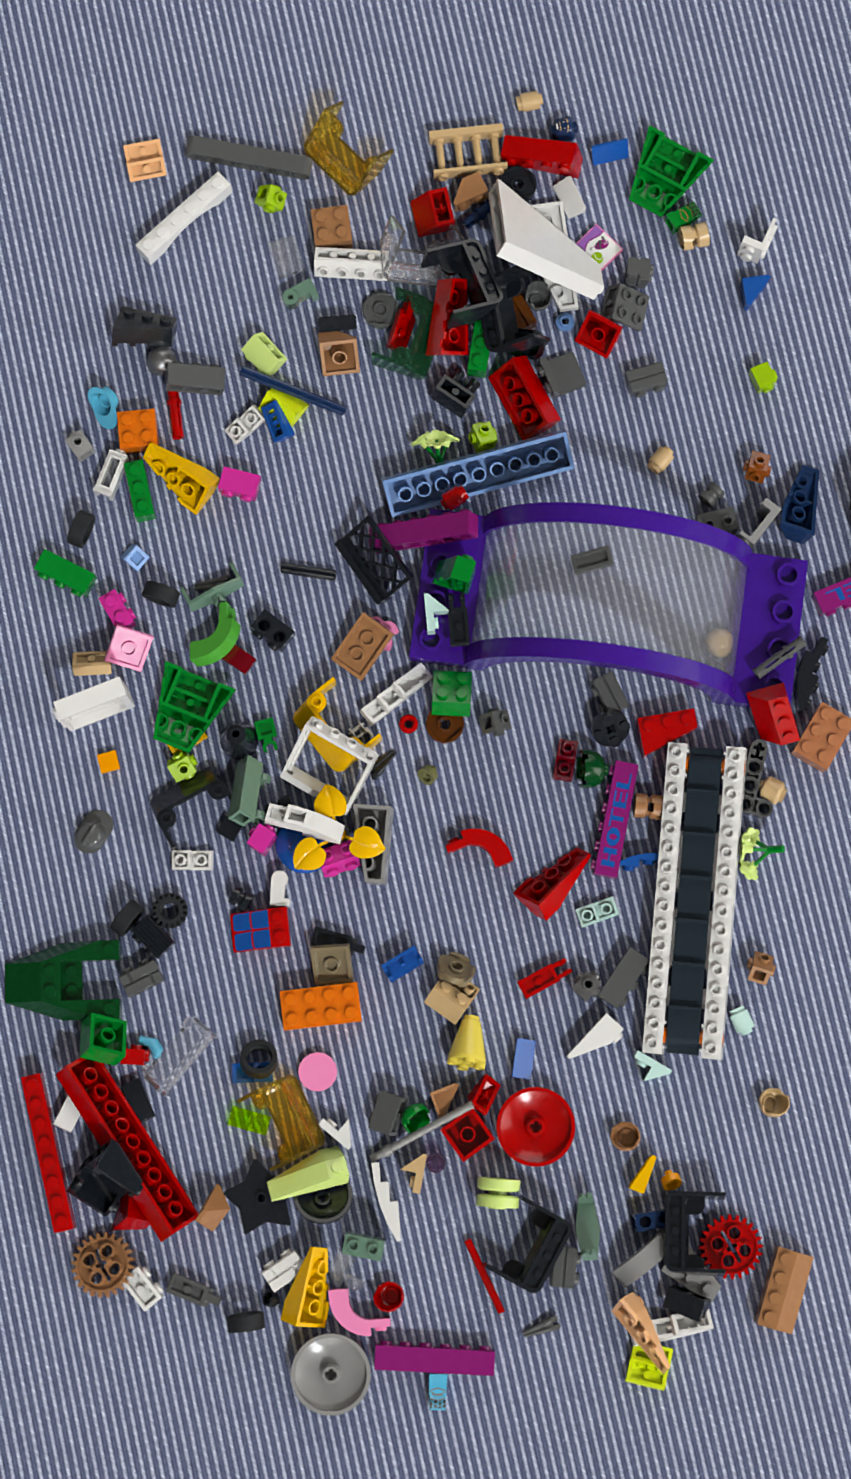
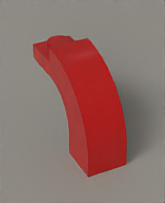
[445,828,513,869]

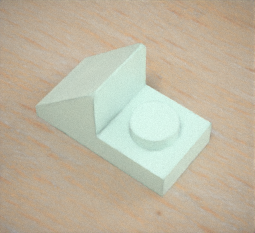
[424,593,449,635]
[633,1051,672,1081]

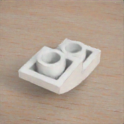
[224,405,265,445]
[172,850,214,871]
[53,1094,80,1133]

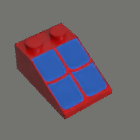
[230,907,292,953]

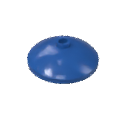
[276,827,334,873]

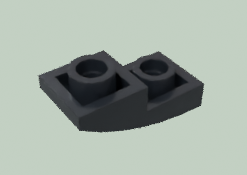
[121,1078,156,1123]

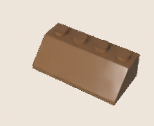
[754,1245,814,1334]

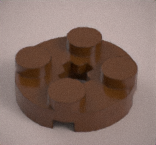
[426,710,464,744]

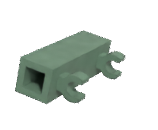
[228,755,271,827]

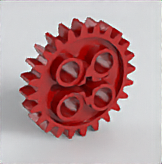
[698,1214,763,1280]

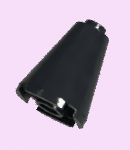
[220,721,258,760]

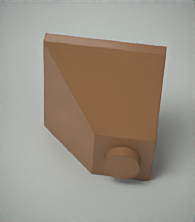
[318,331,360,377]

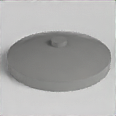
[291,1333,371,1416]

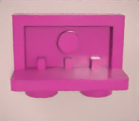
[321,840,361,878]

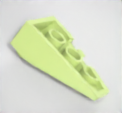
[267,1146,349,1202]

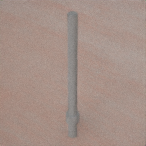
[370,1101,474,1162]

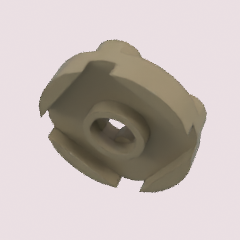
[436,952,476,987]

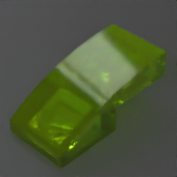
[227,1105,271,1136]

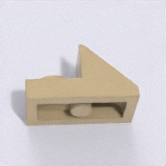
[400,1153,427,1194]

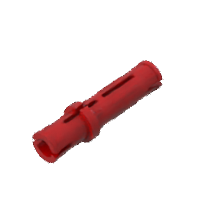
[166,391,184,440]

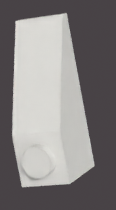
[566,1013,624,1059]

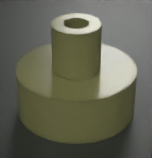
[417,765,438,785]

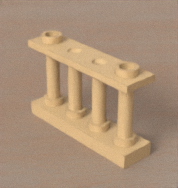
[429,123,508,181]

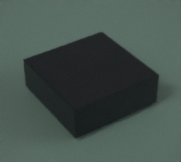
[217,816,243,842]

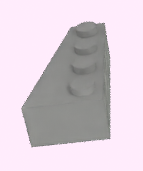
[353,804,394,886]

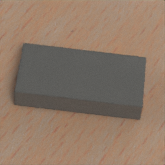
[570,545,614,576]

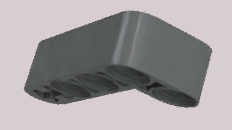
[742,739,773,819]

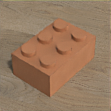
[790,702,851,773]

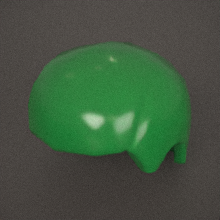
[401,1103,430,1133]

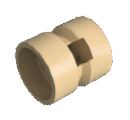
[678,222,710,251]

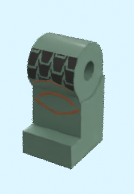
[282,278,320,309]

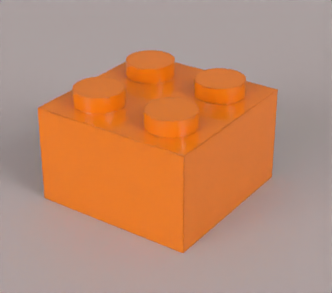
[117,408,160,454]

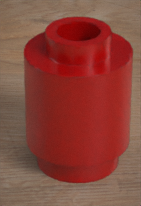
[440,485,469,511]

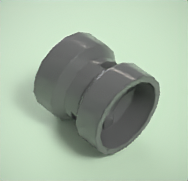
[698,482,725,508]

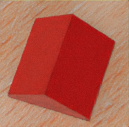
[575,310,623,359]

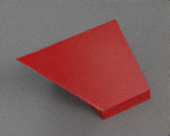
[111,1193,150,1231]

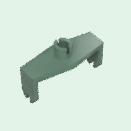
[180,562,244,612]
[575,1192,600,1261]

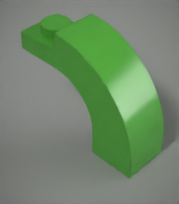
[190,602,241,667]

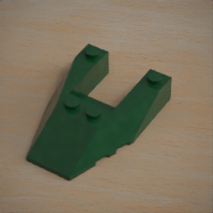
[5,940,122,1021]

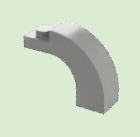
[612,1227,665,1288]

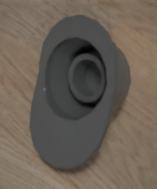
[74,810,113,853]

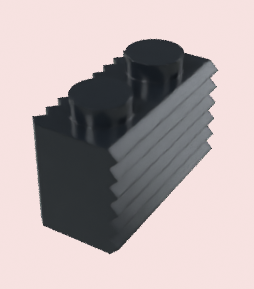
[131,914,175,959]

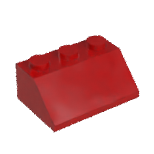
[746,683,800,745]

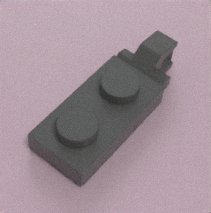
[166,1272,222,1307]

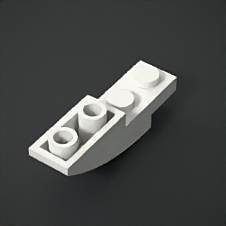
[264,803,345,844]

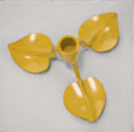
[293,784,385,870]

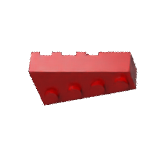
[500,135,583,179]

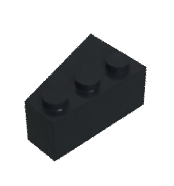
[112,306,177,347]

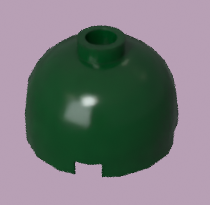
[576,750,608,788]

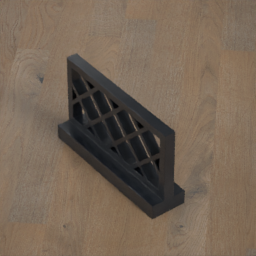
[334,515,414,605]

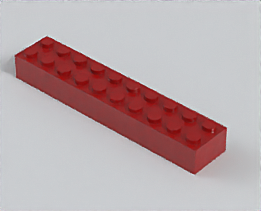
[55,1058,199,1242]

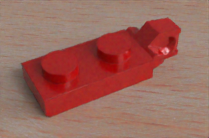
[386,301,416,354]

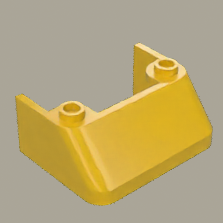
[293,677,382,772]

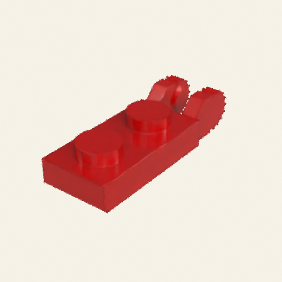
[517,958,573,999]

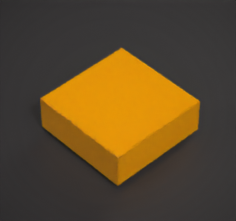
[97,750,121,774]

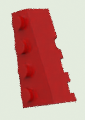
[425,278,468,356]

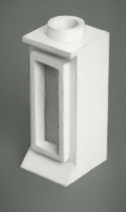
[93,449,129,501]

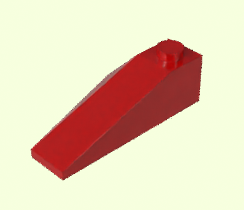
[513,847,591,921]

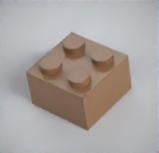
[310,205,353,249]

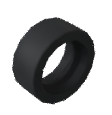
[67,510,95,548]
[141,581,180,608]
[110,899,144,937]
[240,1039,277,1079]
[226,1311,265,1333]

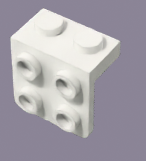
[737,218,778,264]

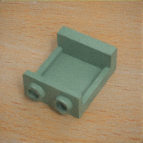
[342,1231,385,1261]

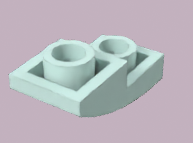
[575,896,620,928]

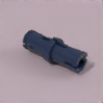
[462,198,491,230]

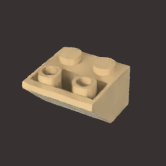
[424,979,480,1025]

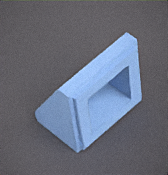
[121,543,149,571]

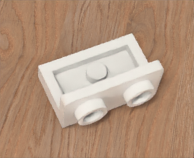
[123,1265,164,1312]

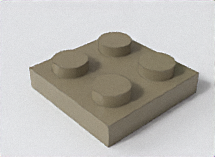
[310,943,354,985]

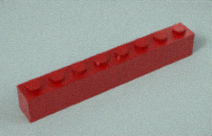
[21,1073,77,1234]

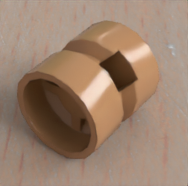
[633,793,663,820]

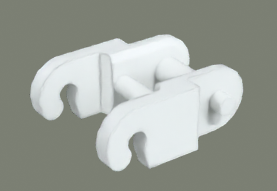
[349,721,374,738]

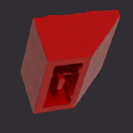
[410,187,455,238]

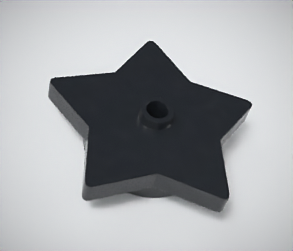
[223,1159,291,1234]

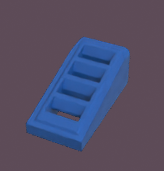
[261,400,295,443]

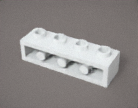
[314,247,390,281]

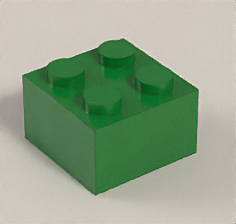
[431,670,472,717]
[79,1012,127,1066]

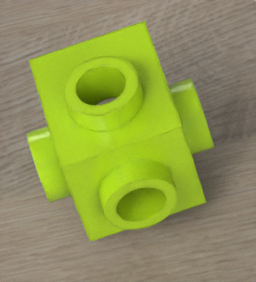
[254,184,287,214]
[468,421,498,453]
[167,751,198,783]

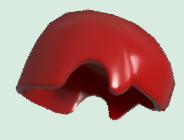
[373,1281,405,1312]

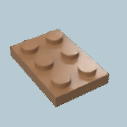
[331,612,395,681]

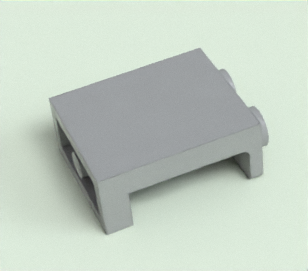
[737,498,782,549]

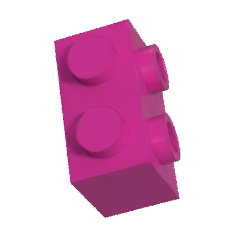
[218,466,262,502]
[98,589,136,628]
[247,823,277,857]

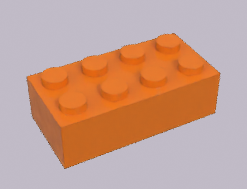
[279,982,362,1031]

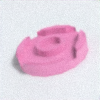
[298,1052,337,1092]

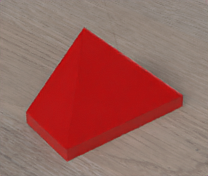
[467,1074,501,1116]

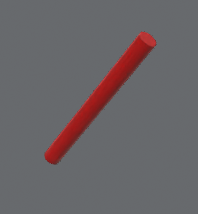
[464,1238,505,1314]

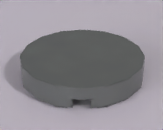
[362,292,399,330]

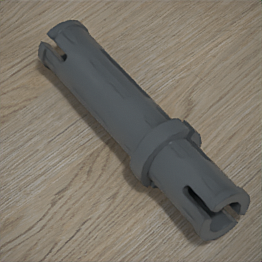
[752,636,806,679]

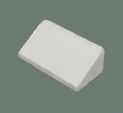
[553,176,586,219]

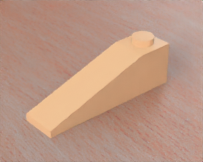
[612,1292,670,1374]

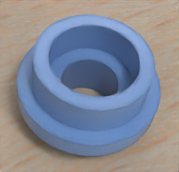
[556,313,574,332]

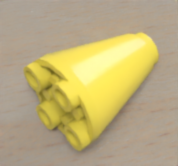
[447,1015,486,1071]

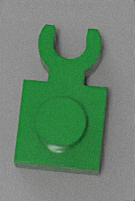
[254,717,278,753]

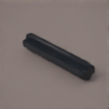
[280,562,337,581]

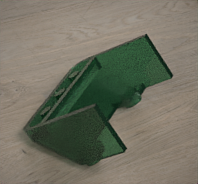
[371,287,434,380]

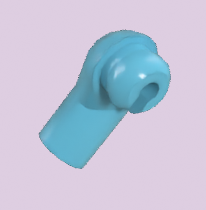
[139,1036,164,1059]

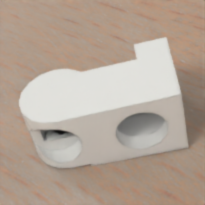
[270,870,290,908]

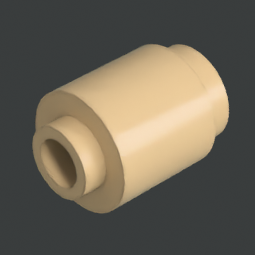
[516,90,543,112]
[647,446,674,474]

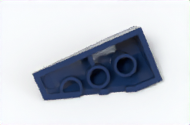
[779,465,819,544]

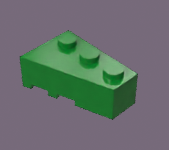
[432,554,476,595]

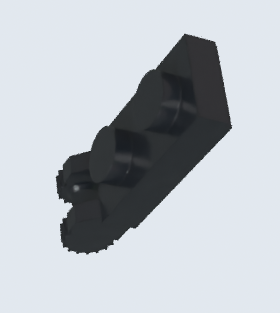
[448,593,470,647]

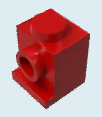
[120,1045,150,1065]

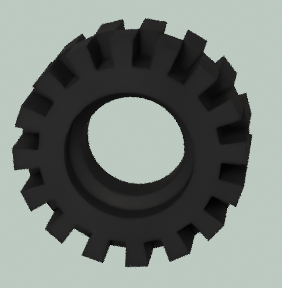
[152,893,188,929]

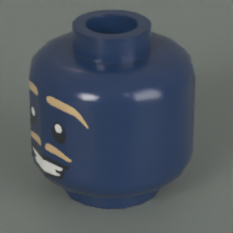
[551,116,579,142]

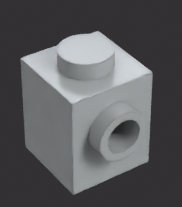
[65,429,95,463]

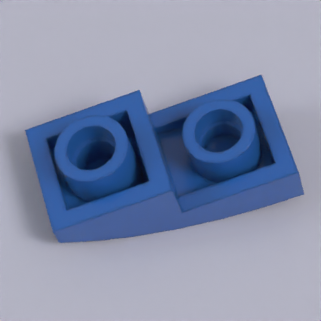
[619,853,659,871]

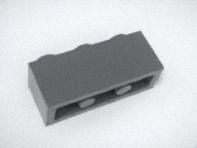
[166,361,225,396]
[597,947,649,1009]

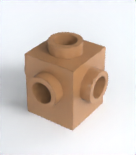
[746,951,776,985]

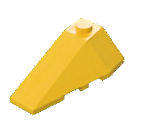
[280,1246,329,1328]

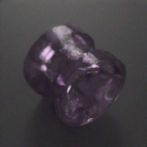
[426,1153,446,1173]

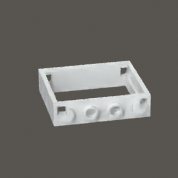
[52,676,135,732]
[280,716,379,815]

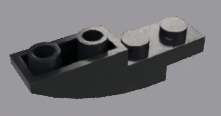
[794,637,829,713]

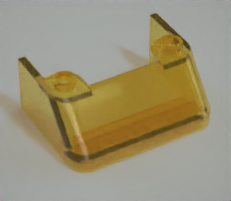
[304,101,394,196]
[237,1075,325,1172]

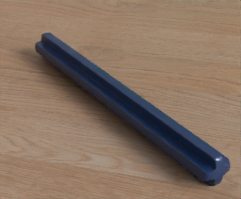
[239,366,346,416]

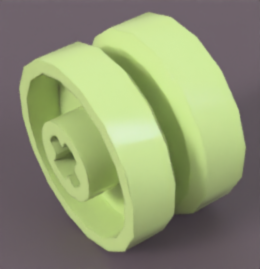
[476,1177,521,1209]

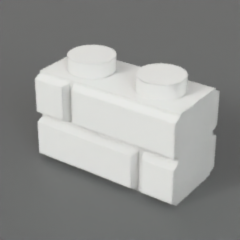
[261,1248,303,1292]

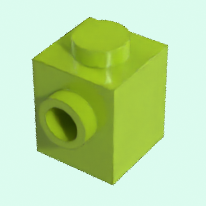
[748,361,778,394]

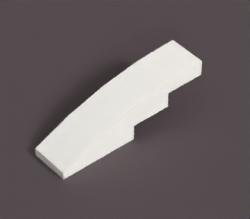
[360,663,433,726]
[371,1162,401,1242]
[630,1309,714,1347]

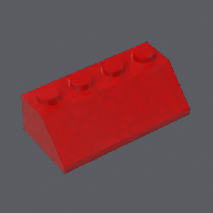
[488,355,561,440]

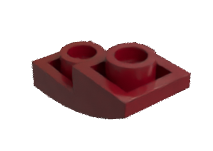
[222,645,257,675]
[553,739,578,782]

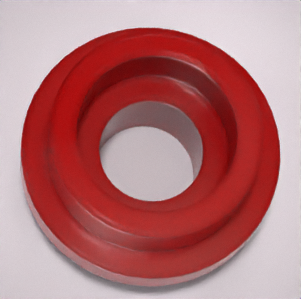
[399,714,418,734]

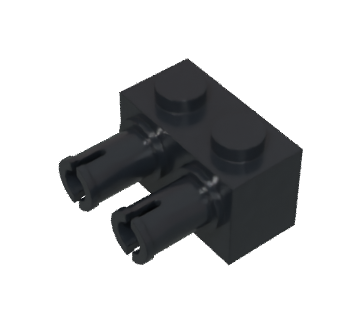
[431,368,480,419]

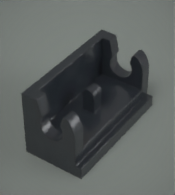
[663,1285,711,1322]

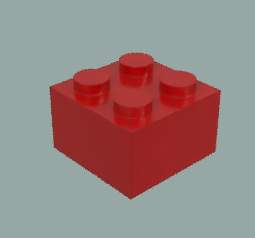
[440,1108,495,1162]

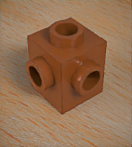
[743,450,772,484]

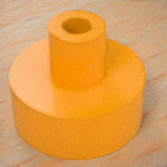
[661,1170,682,1191]

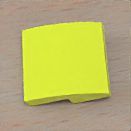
[625,1346,673,1391]

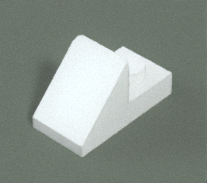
[318,1118,351,1150]

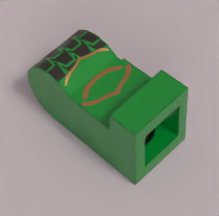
[664,202,702,234]

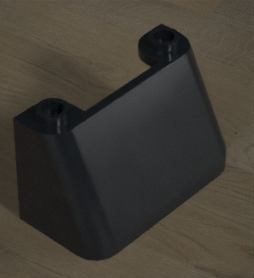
[67,1138,144,1217]

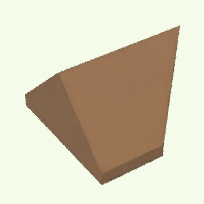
[430,1083,459,1118]
[195,1184,230,1232]

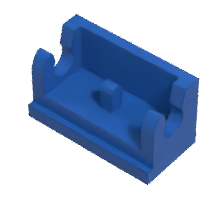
[381,946,424,983]

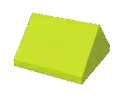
[259,388,309,427]

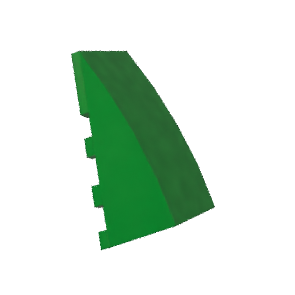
[629,125,714,218]
[153,661,236,753]

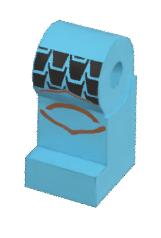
[429,1373,447,1410]

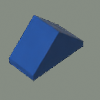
[740,275,771,311]

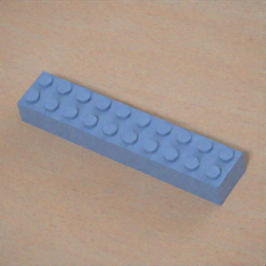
[381,430,575,518]

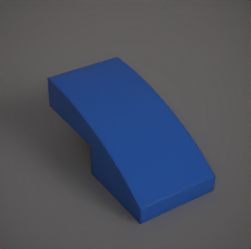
[230,1062,273,1084]

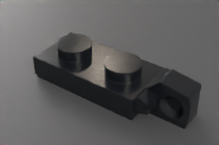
[310,926,366,956]

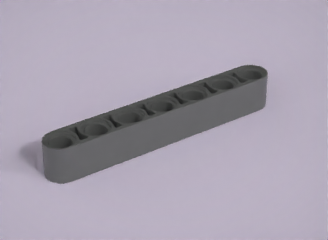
[184,136,313,180]

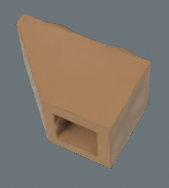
[453,171,489,212]

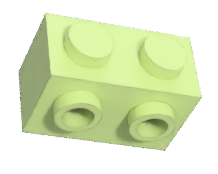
[241,332,287,376]

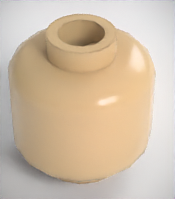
[758,776,787,805]

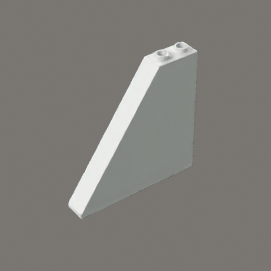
[488,179,604,300]

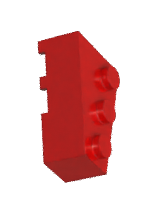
[635,708,698,759]

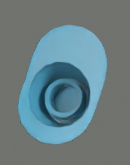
[87,386,118,429]

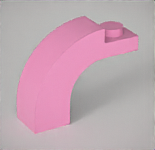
[328,1287,391,1336]

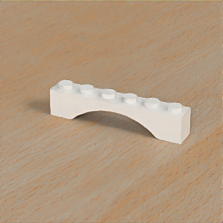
[136,172,232,265]

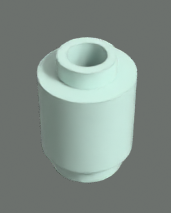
[729,1006,755,1036]

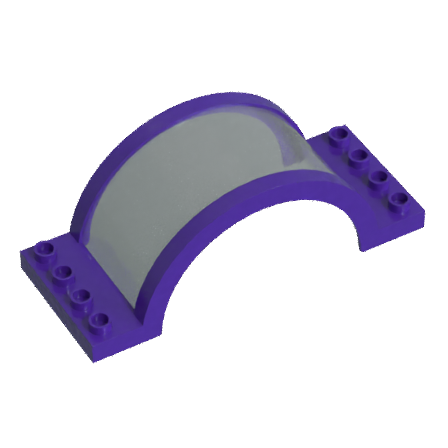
[409,502,808,708]

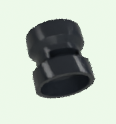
[228,886,254,912]

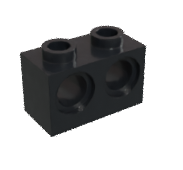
[250,608,296,653]

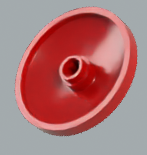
[496,1087,575,1167]

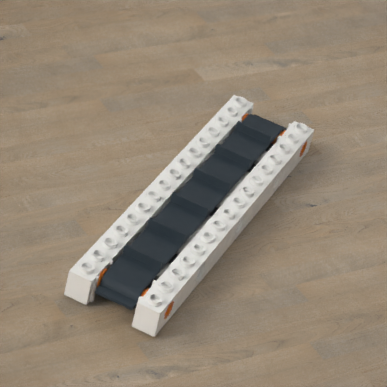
[642,742,747,1060]

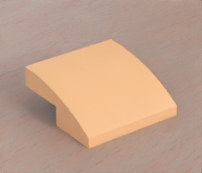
[123,139,167,182]

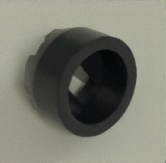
[262,1290,280,1307]

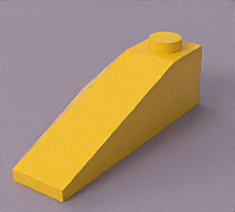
[143,442,220,515]

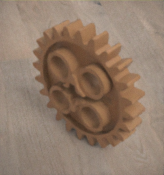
[71,1232,136,1298]

